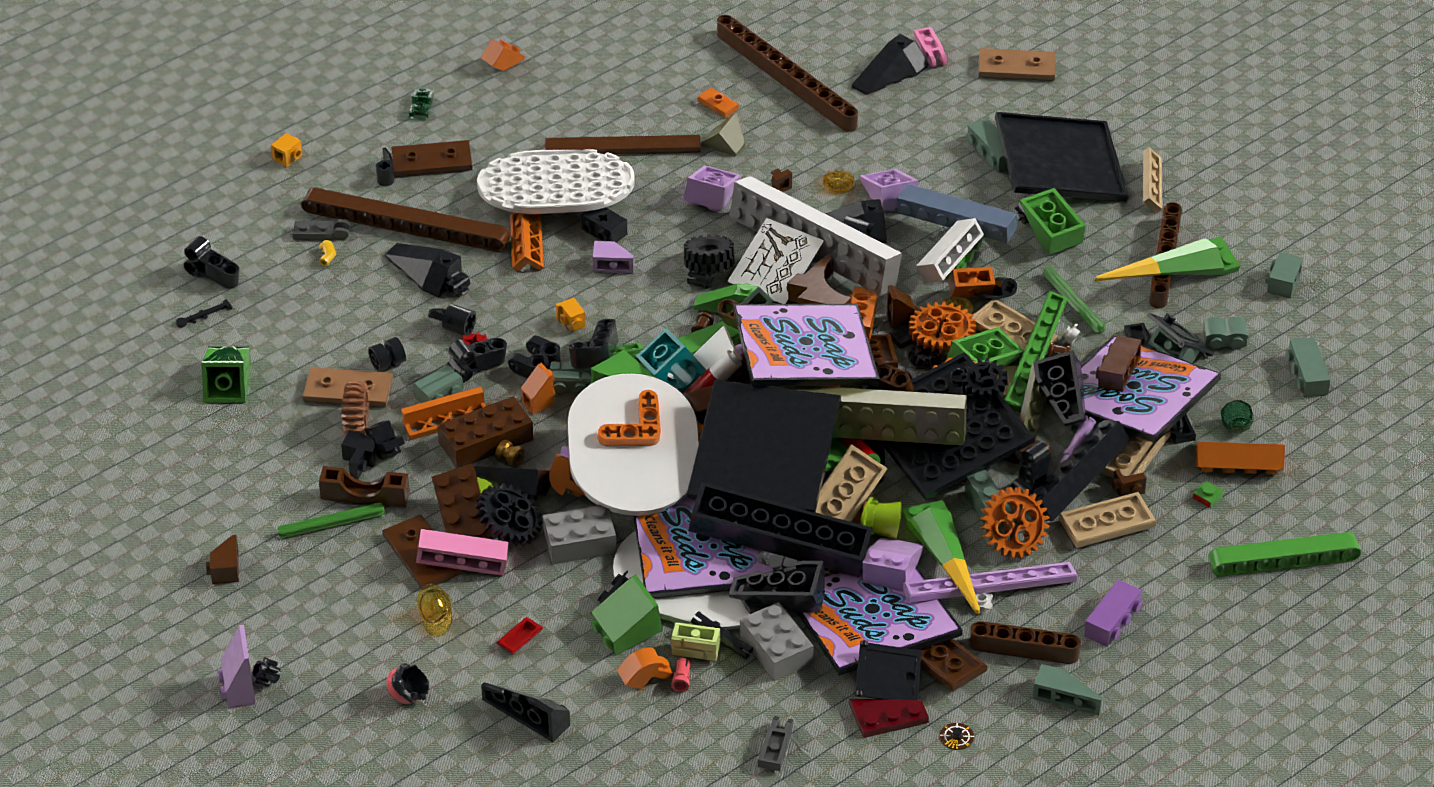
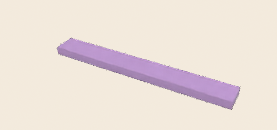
[902,562,1078,603]

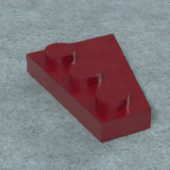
[849,699,929,738]

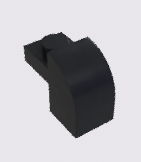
[364,420,405,460]
[341,430,376,479]

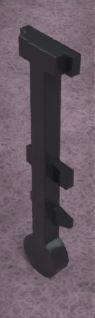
[176,299,232,328]

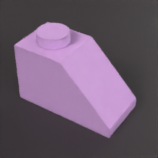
[593,241,634,273]

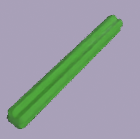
[1043,266,1105,334]
[278,503,385,539]

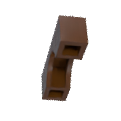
[319,466,410,507]

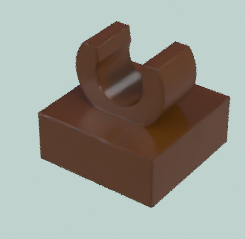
[771,169,792,192]

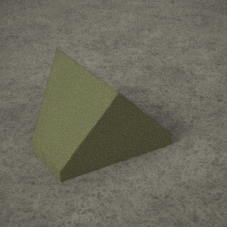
[702,111,745,157]

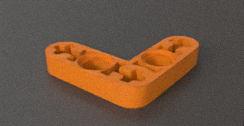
[598,390,661,446]

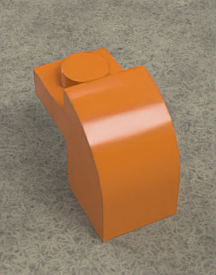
[549,453,585,497]
[617,647,674,689]

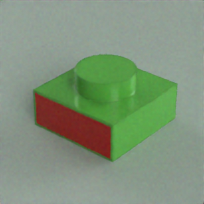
[1193,481,1224,509]

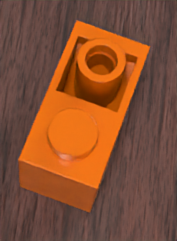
[481,39,526,71]
[521,363,555,415]

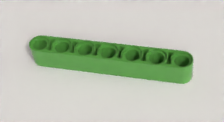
[1208,532,1361,577]

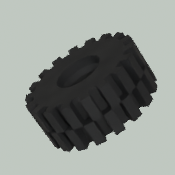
[684,235,735,274]

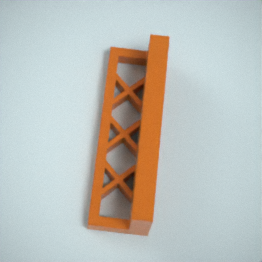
[510,212,544,272]
[401,386,486,440]

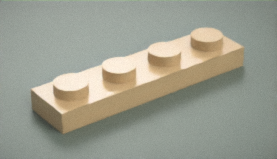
[1143,147,1162,213]

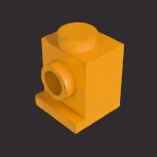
[556,297,586,332]

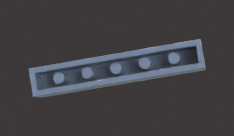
[897,184,1017,243]

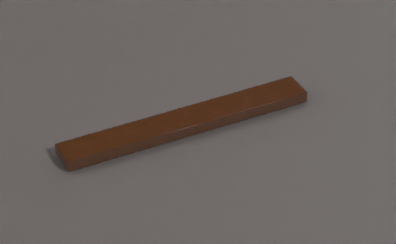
[545,135,701,154]

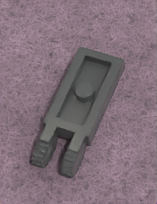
[293,219,350,240]
[757,551,799,568]
[758,716,794,771]

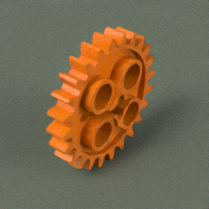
[909,301,976,353]
[979,487,1050,558]

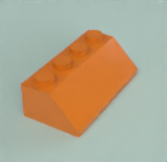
[1194,441,1285,474]

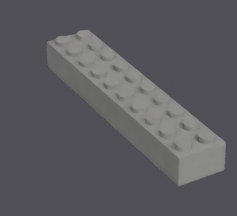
[729,176,902,296]

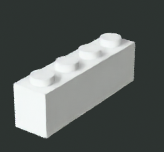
[916,218,984,283]

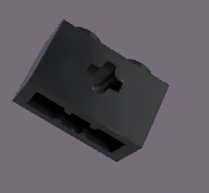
[581,207,628,243]

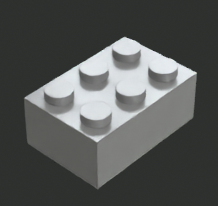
[543,505,617,564]
[740,602,814,681]

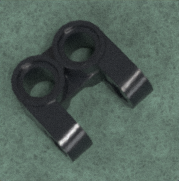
[508,335,561,379]

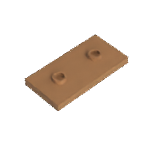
[979,48,1055,81]
[303,367,393,407]

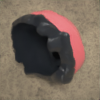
[386,663,429,704]

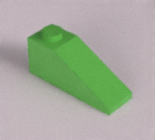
[693,283,758,313]

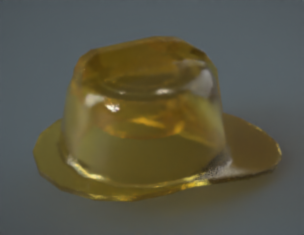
[416,584,453,637]

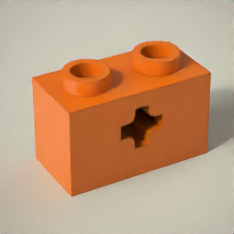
[948,267,995,299]

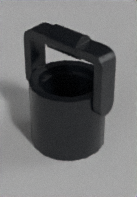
[428,304,476,335]

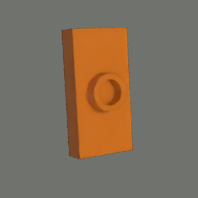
[698,88,739,118]

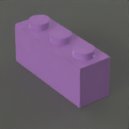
[1084,579,1143,647]

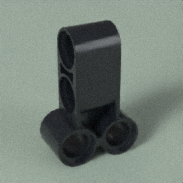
[183,236,239,289]
[447,338,507,383]
[1010,441,1050,496]

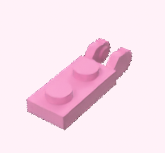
[913,27,947,67]

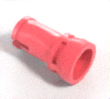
[671,658,691,692]

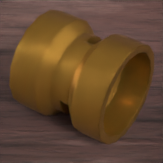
[495,440,525,468]

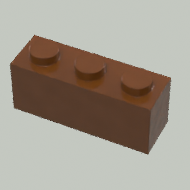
[1096,336,1141,392]

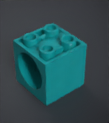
[636,328,706,393]

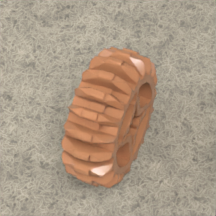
[342,381,369,435]

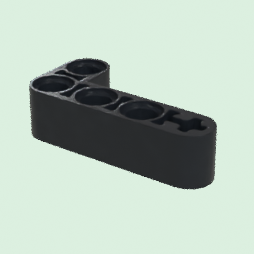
[569,319,618,368]

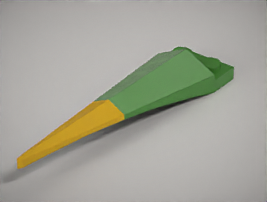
[1094,237,1240,282]
[902,500,980,615]

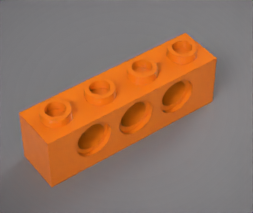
[848,286,878,343]

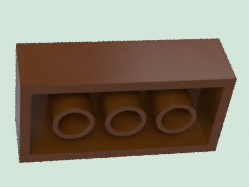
[437,396,534,468]

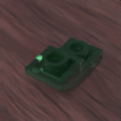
[409,88,434,119]

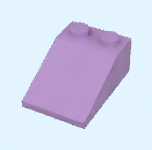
[683,165,741,211]
[859,169,919,212]
[863,537,924,590]
[218,625,255,708]

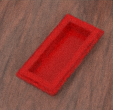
[496,617,543,655]

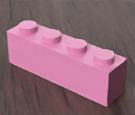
[416,529,508,576]

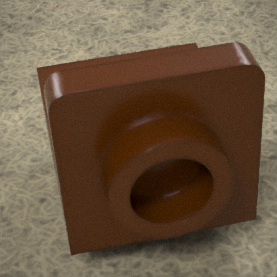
[1111,469,1147,497]

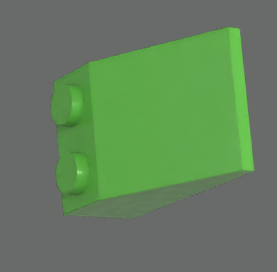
[1020,188,1086,255]
[947,327,1024,367]

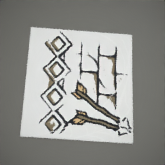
[727,218,824,304]

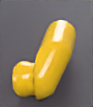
[319,240,336,267]

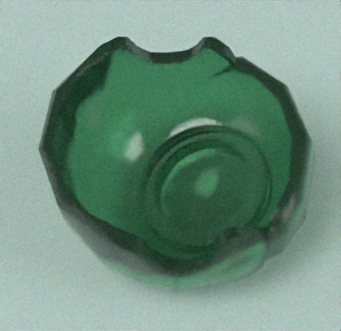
[1221,400,1254,433]

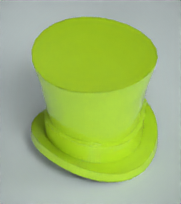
[861,496,901,540]

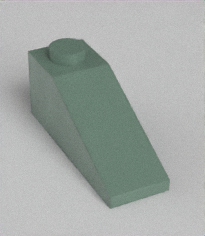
[1033,664,1102,715]

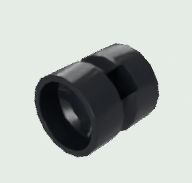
[368,337,406,372]

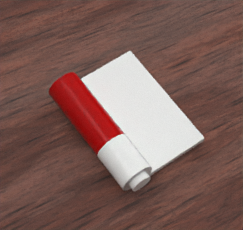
[682,326,742,394]

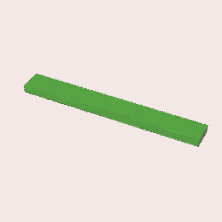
[1004,291,1068,413]

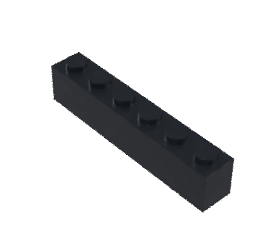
[1033,420,1130,521]

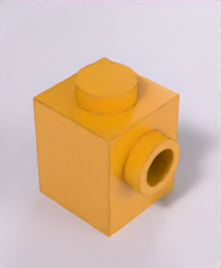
[271,133,302,167]

